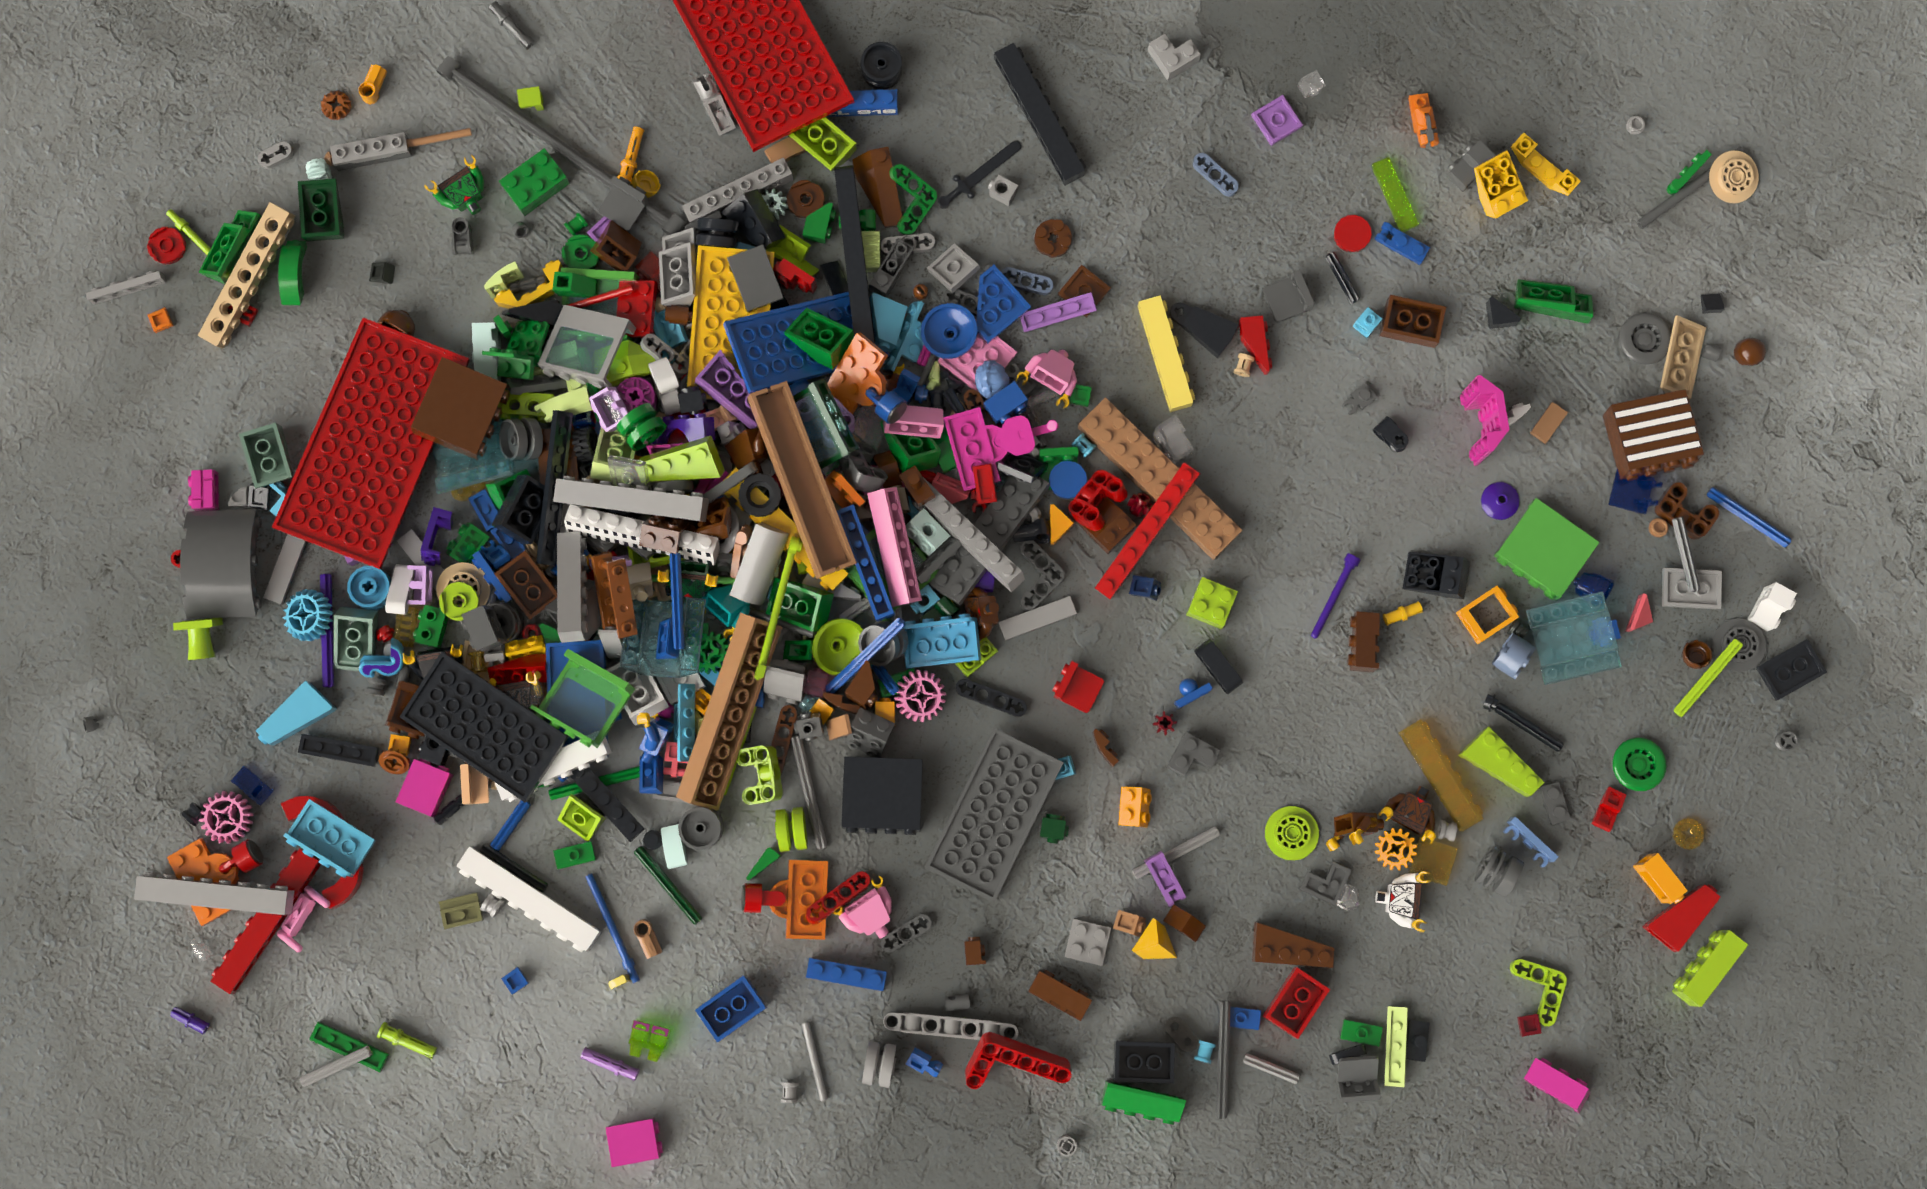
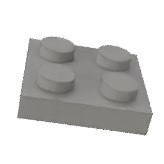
[927,243,980,293]
[1064,919,1111,966]

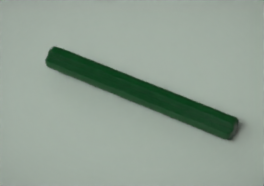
[634,846,702,925]

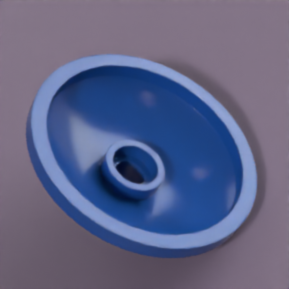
[921,303,978,359]

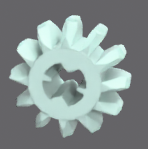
[306,158,332,180]
[761,188,788,220]

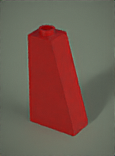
[1643,884,1721,952]

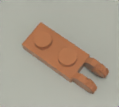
[730,524,752,578]

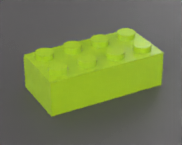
[1672,930,1748,1007]

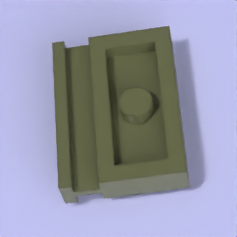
[438,893,484,930]

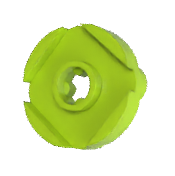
[439,582,479,621]

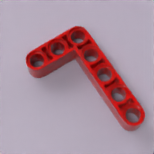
[965,1032,1072,1089]

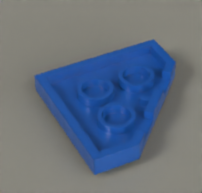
[976,265,1031,344]

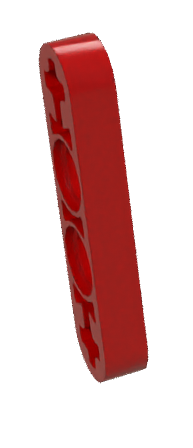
[806,871,870,924]

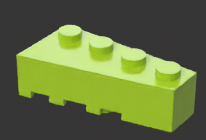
[1458,727,1545,797]

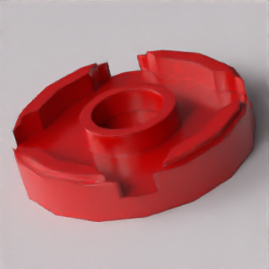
[1334,215,1372,252]
[147,227,186,264]

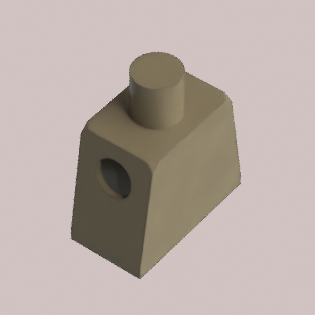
[627,562,653,601]

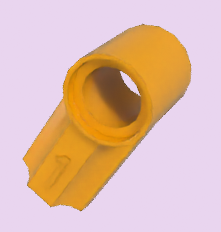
[359,64,387,105]

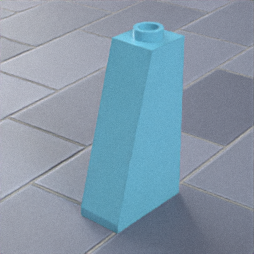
[256,681,337,746]

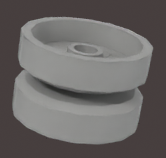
[862,1041,897,1088]

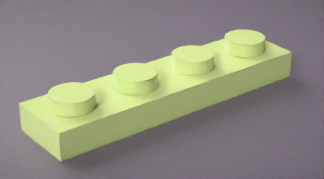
[1384,1006,1408,1087]

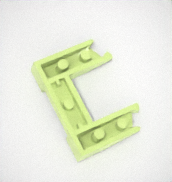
[534,341,592,423]

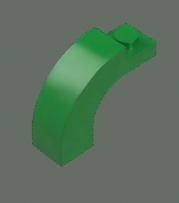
[278,240,307,305]

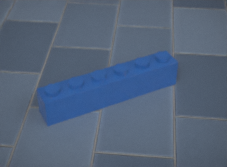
[837,504,895,622]

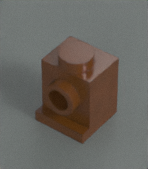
[965,937,986,965]

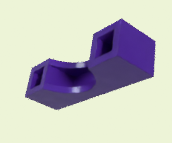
[650,413,715,445]

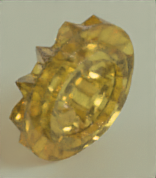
[1672,818,1704,850]

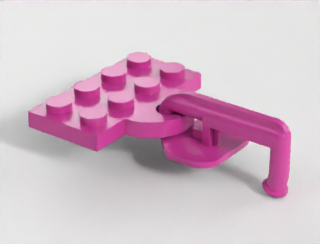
[943,407,1059,491]

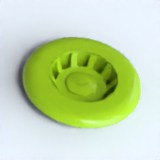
[1265,806,1319,860]

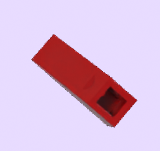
[1238,315,1272,375]
[487,654,547,685]

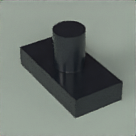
[1406,1020,1430,1062]

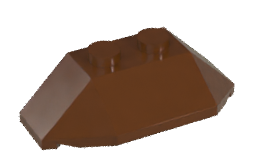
[685,496,732,540]

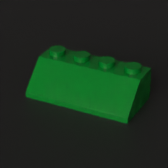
[1101,1081,1186,1125]

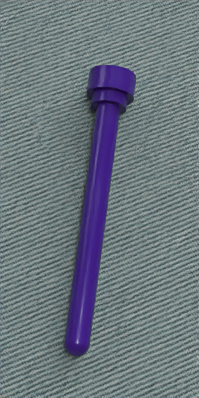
[1311,553,1361,639]

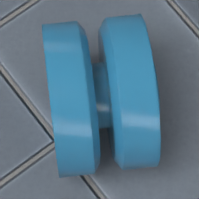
[347,566,392,611]

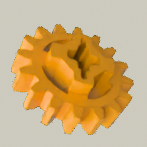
[1375,828,1418,871]

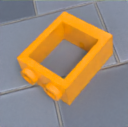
[1456,585,1519,644]
[1633,853,1688,904]

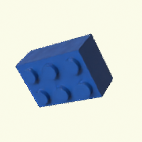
[695,975,768,1043]

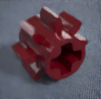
[1127,493,1153,517]
[1152,711,1177,736]

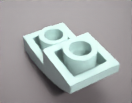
[661,824,687,869]

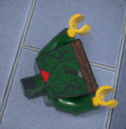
[658,561,718,604]

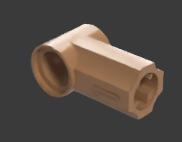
[633,919,663,959]

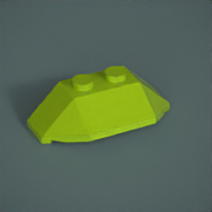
[592,339,656,391]

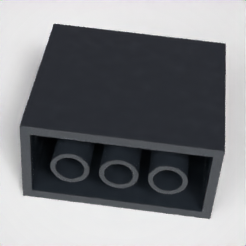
[841,757,923,835]

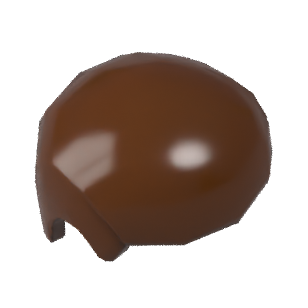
[1734,338,1766,366]
[1682,640,1712,669]

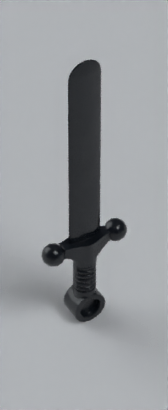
[938,141,1021,209]

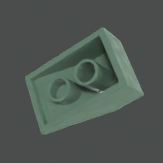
[239,423,293,489]
[334,607,378,671]

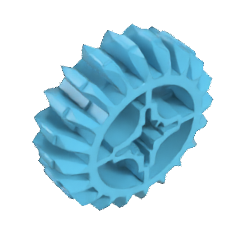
[282,589,333,641]

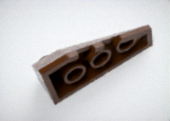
[852,147,902,228]

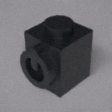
[677,385,707,415]

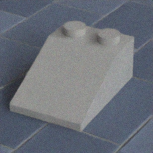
[764,666,808,705]

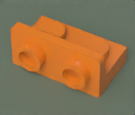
[824,470,865,509]

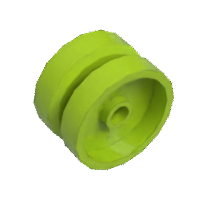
[775,807,808,852]

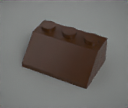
[845,660,878,710]

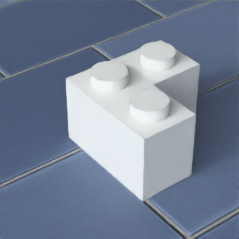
[1747,582,1797,631]

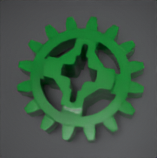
[689,632,729,675]

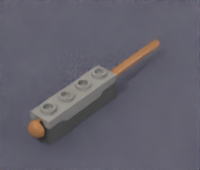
[324,128,472,171]

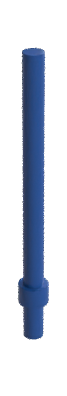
[585,874,640,983]

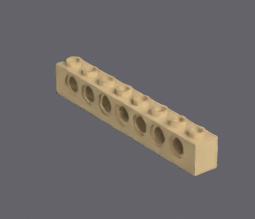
[198,202,296,348]

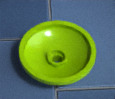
[812,618,863,676]

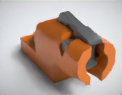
[1408,93,1439,148]

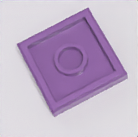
[1251,95,1303,146]

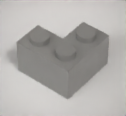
[1148,34,1201,81]

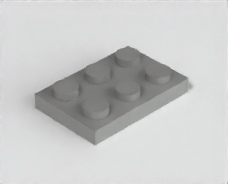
[1662,568,1722,610]

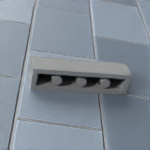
[730,522,789,605]

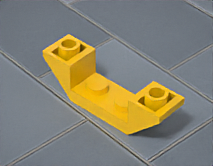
[1511,132,1581,195]
[494,260,563,309]

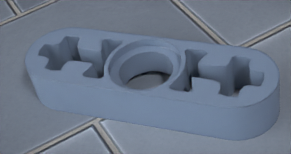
[1193,153,1238,197]
[1001,267,1053,295]

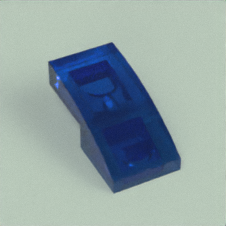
[231,766,273,806]

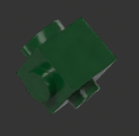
[1040,814,1069,844]

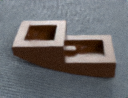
[823,692,861,714]

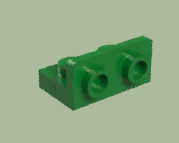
[446,522,490,563]

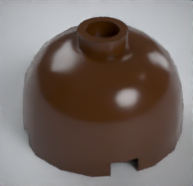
[377,310,415,336]

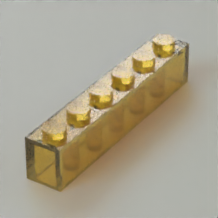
[1398,719,1483,832]

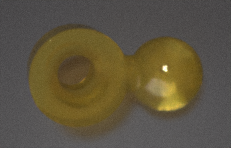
[451,477,486,501]

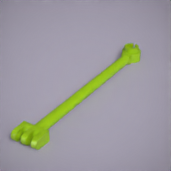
[754,536,803,680]

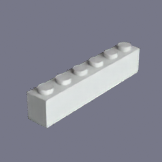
[495,731,612,802]

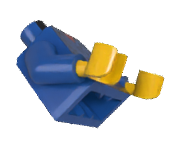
[637,713,675,764]

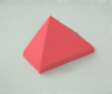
[932,472,972,504]
[1625,593,1653,632]

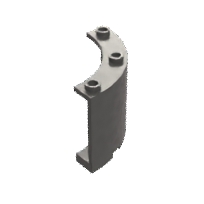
[180,509,262,619]

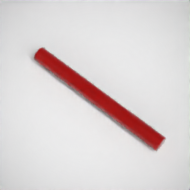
[567,284,635,308]

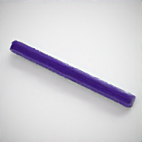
[320,574,334,688]

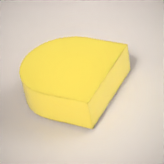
[608,974,631,989]

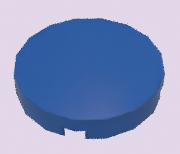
[1049,461,1087,499]

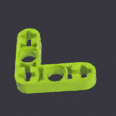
[1510,959,1567,1027]

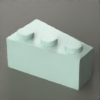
[472,322,501,381]

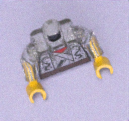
[489,671,544,713]

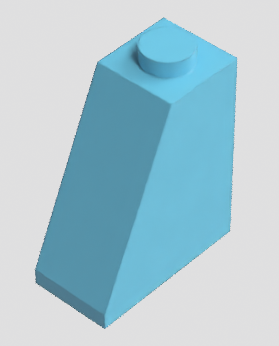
[870,292,908,352]

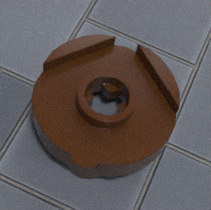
[787,180,825,219]
[1034,219,1072,258]

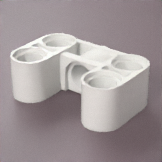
[648,357,681,416]

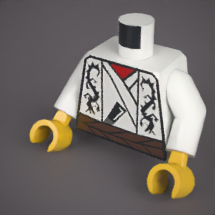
[1375,871,1431,932]

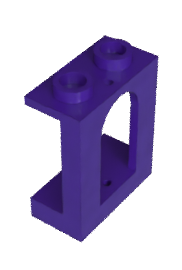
[420,507,453,566]

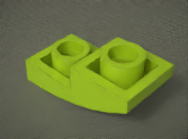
[955,638,998,678]

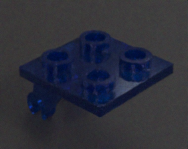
[1608,468,1663,515]

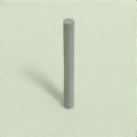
[802,1022,828,1101]

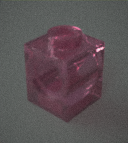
[804,668,829,698]

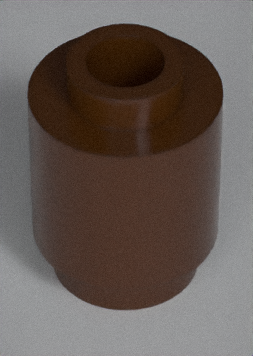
[665,305,693,325]

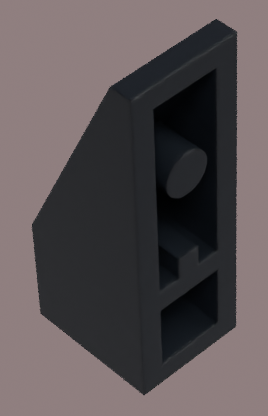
[502,299,564,329]

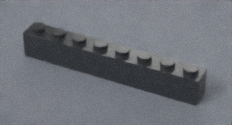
[994,43,1086,186]

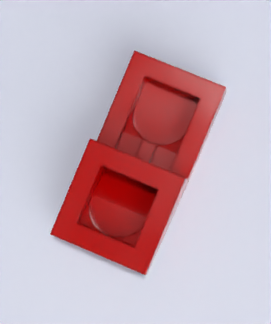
[1591,787,1626,832]

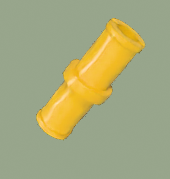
[1383,601,1423,626]

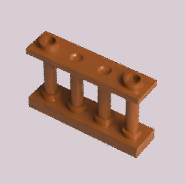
[591,552,638,639]

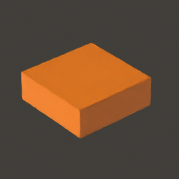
[148,308,173,333]

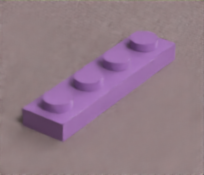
[1020,292,1097,332]

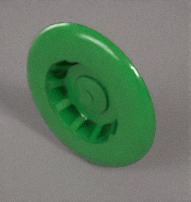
[1613,737,1667,791]

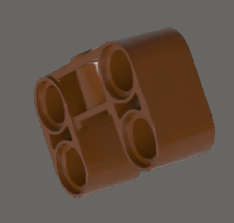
[1655,482,1719,540]

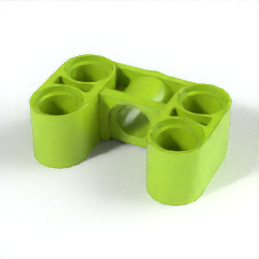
[736,745,783,805]

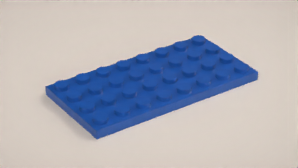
[723,292,889,394]

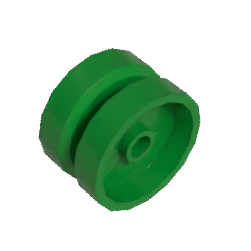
[616,403,667,451]

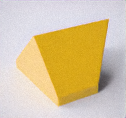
[1132,918,1177,959]

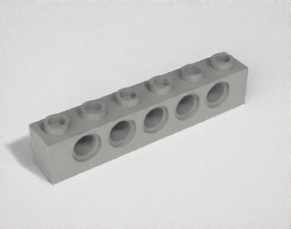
[682,158,793,223]

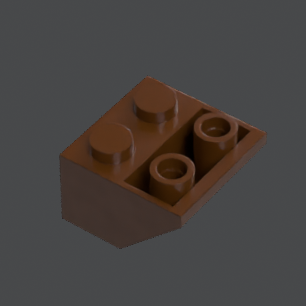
[590,220,642,271]

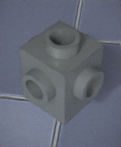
[794,711,824,741]

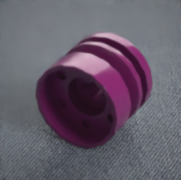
[617,377,659,412]

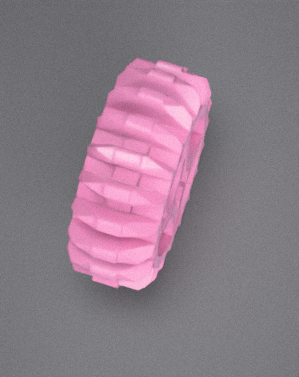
[894,670,946,722]
[199,791,253,844]

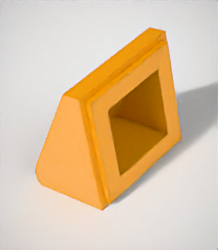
[810,698,835,725]

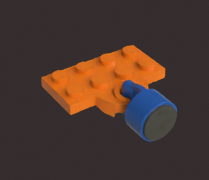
[827,332,907,424]

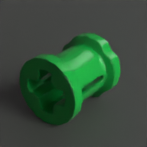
[563,213,589,236]

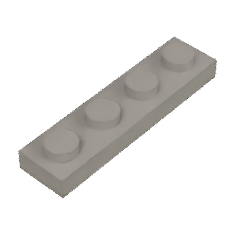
[86,270,167,305]

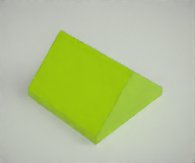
[557,794,606,842]

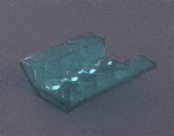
[431,419,516,494]
[1526,591,1622,685]
[620,597,706,678]

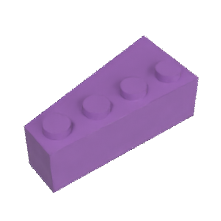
[695,349,758,429]

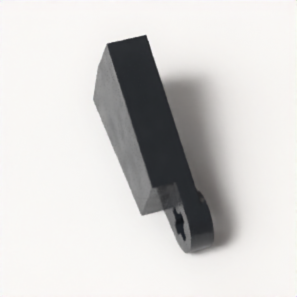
[1170,303,1239,358]

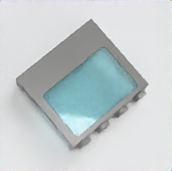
[538,305,636,388]

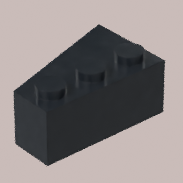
[721,189,786,250]

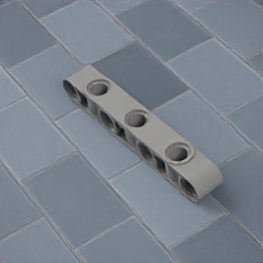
[883,1012,1018,1040]

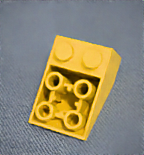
[1474,150,1528,219]

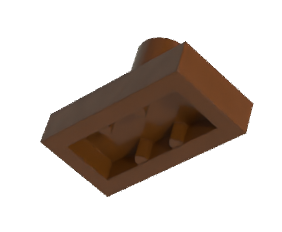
[899,465,935,507]

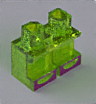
[628,1020,672,1062]

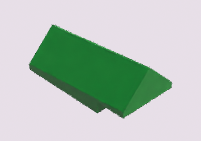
[199,210,262,284]
[1514,279,1594,324]

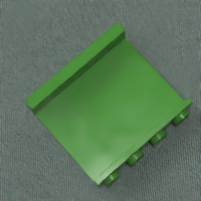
[1493,498,1599,600]

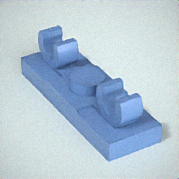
[1503,817,1558,868]

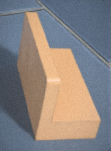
[460,764,489,805]

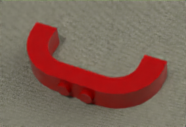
[280,796,364,909]

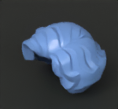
[975,360,1009,399]

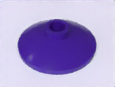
[1481,482,1519,520]

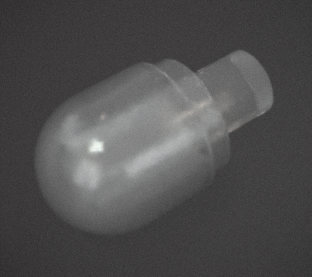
[188,937,213,962]

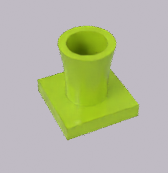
[173,618,223,660]

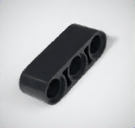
[1194,639,1243,694]

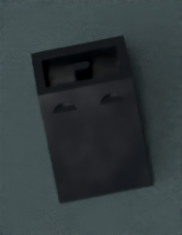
[1402,552,1470,599]

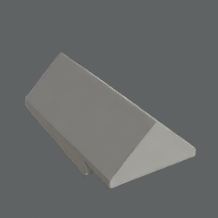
[659,227,696,307]

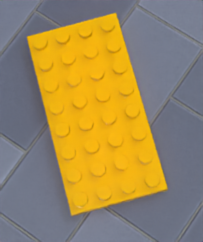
[687,245,774,400]

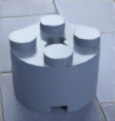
[1492,633,1536,680]

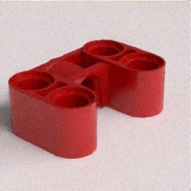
[1069,470,1128,531]

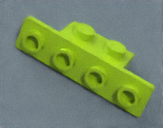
[766,225,819,277]

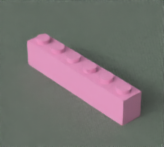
[867,487,922,607]

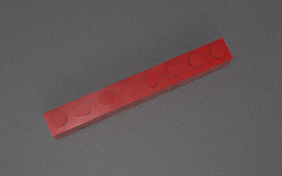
[1095,462,1202,599]
[210,848,322,994]

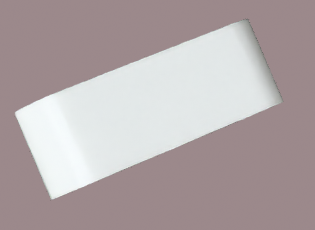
[385,564,414,615]

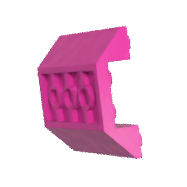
[1460,375,1509,466]

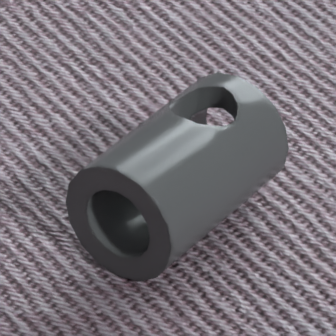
[945,994,970,1011]

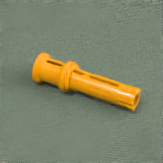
[617,127,645,185]

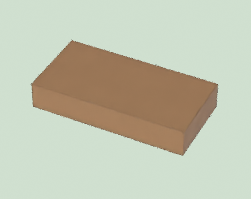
[1530,402,1568,444]

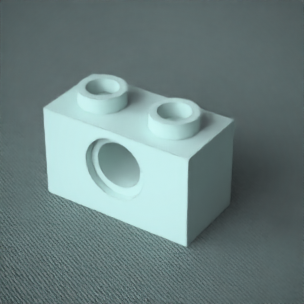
[905,508,950,556]

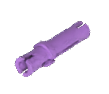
[580,1047,640,1081]

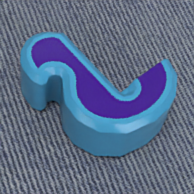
[359,638,405,678]

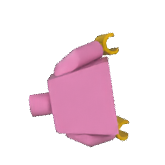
[1016,350,1077,409]
[833,876,892,938]

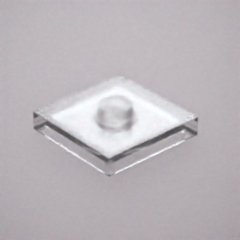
[607,455,651,491]

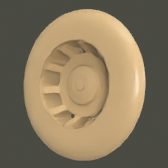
[1709,150,1759,203]
[436,562,490,607]

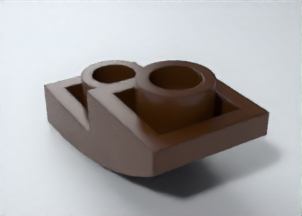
[1092,729,1119,767]

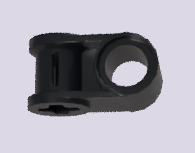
[1373,416,1409,453]

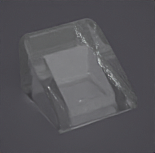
[1337,884,1359,911]

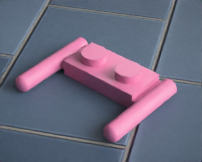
[277,886,330,952]

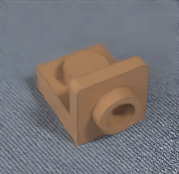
[1113,910,1146,937]

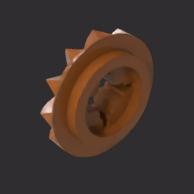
[321,90,351,120]
[379,748,410,774]

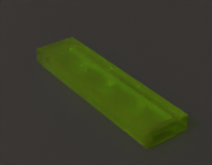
[1371,157,1419,232]

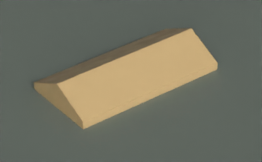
[1660,315,1706,399]

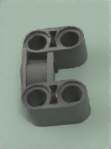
[838,441,888,493]

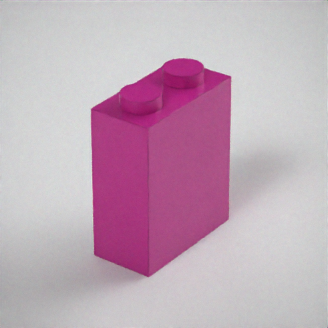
[395,758,453,817]
[605,1118,663,1167]

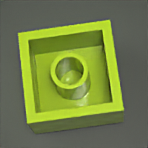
[1186,577,1238,629]

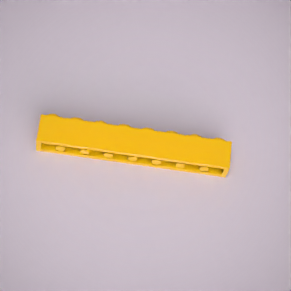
[723,468,849,591]

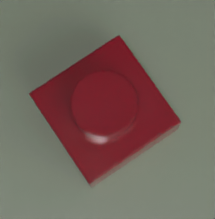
[1517,1014,1542,1037]

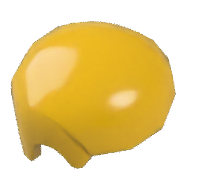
[632,170,661,198]

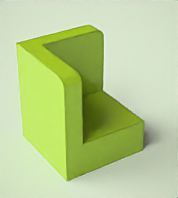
[517,86,544,111]

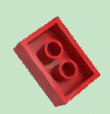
[1263,967,1330,1039]

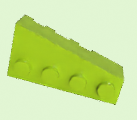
[635,436,725,482]

